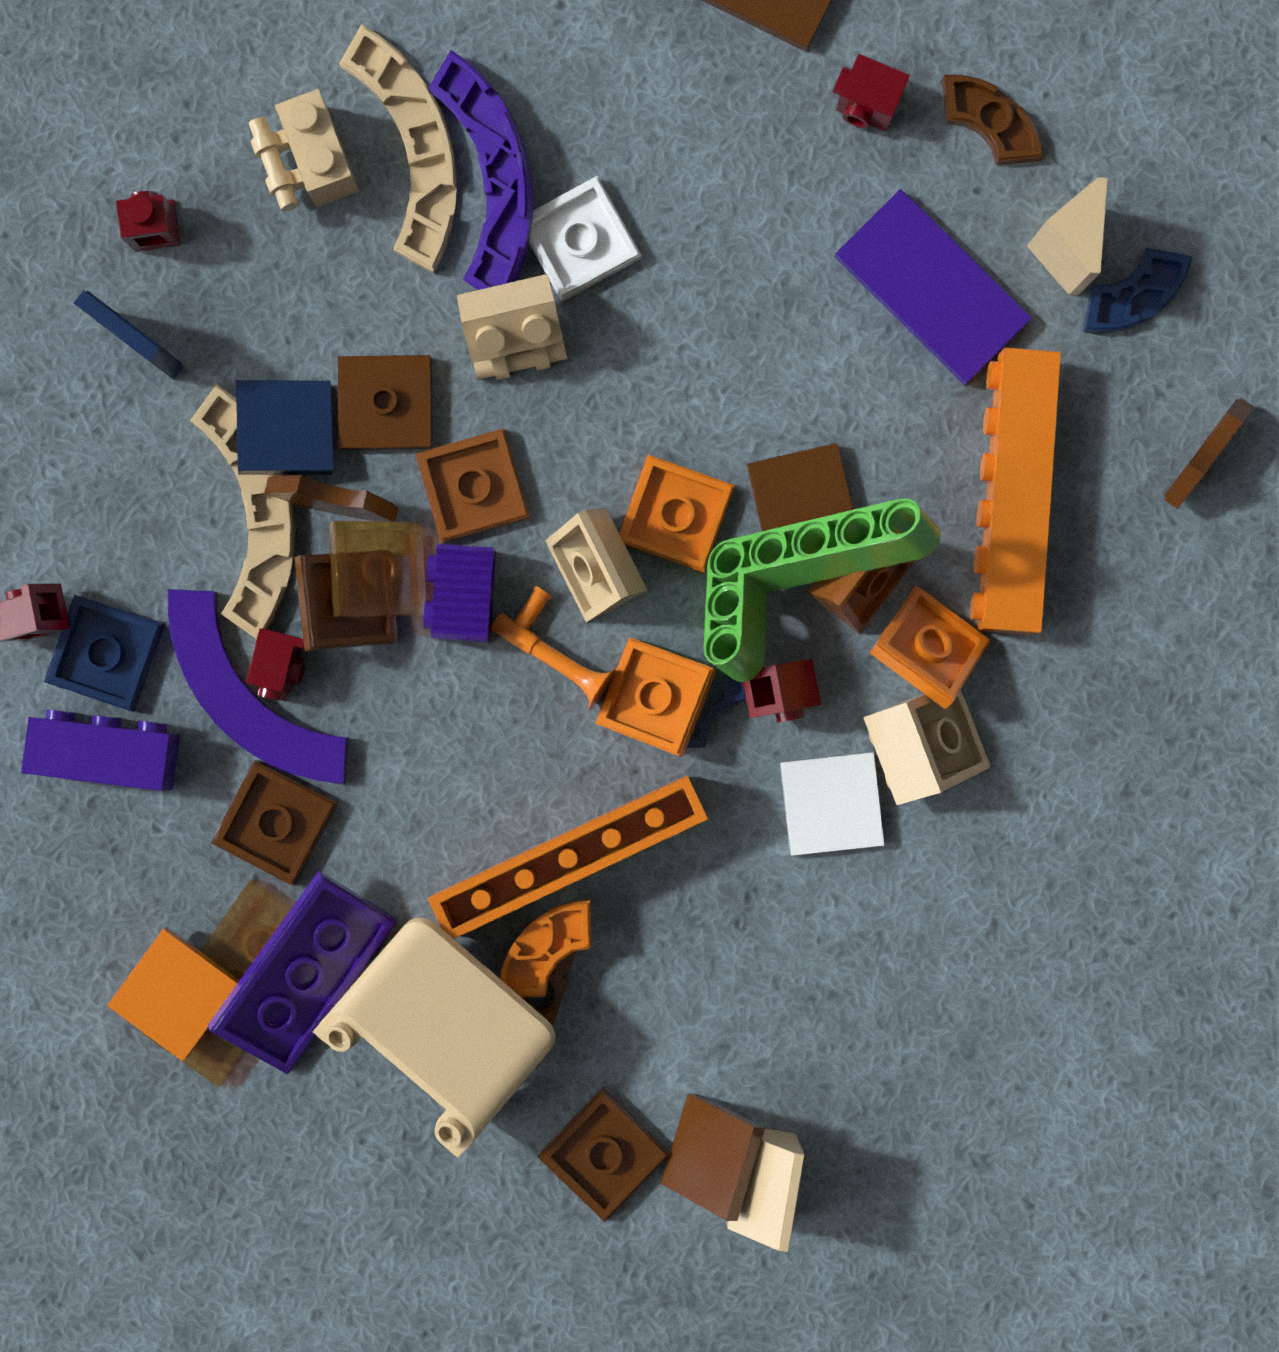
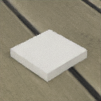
[529,176,642,302]
[780,752,884,856]

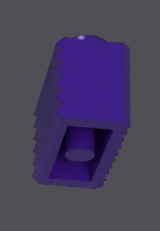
[423,544,497,643]

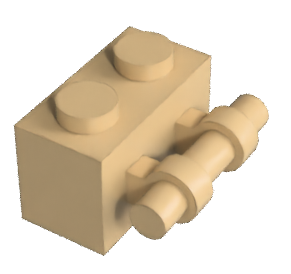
[249,89,359,211]
[457,274,567,380]

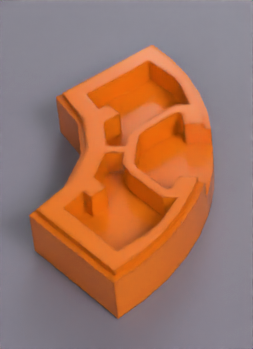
[500,899,592,997]

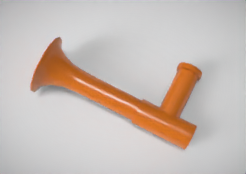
[491,586,616,710]

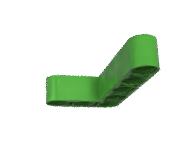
[704,498,941,682]

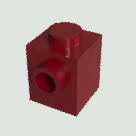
[833,53,910,132]
[743,659,821,723]

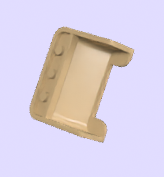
[313,917,555,1158]

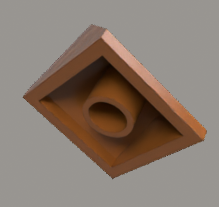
[807,560,915,634]

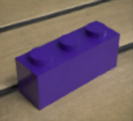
[21,709,180,791]

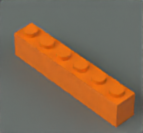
[970,348,1061,635]
[427,775,708,939]

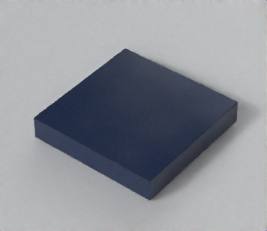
[73,290,183,379]
[236,380,333,475]
[44,594,165,712]

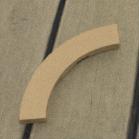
[339,24,457,274]
[190,384,296,639]

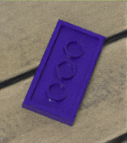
[834,189,1032,386]
[208,871,397,1075]

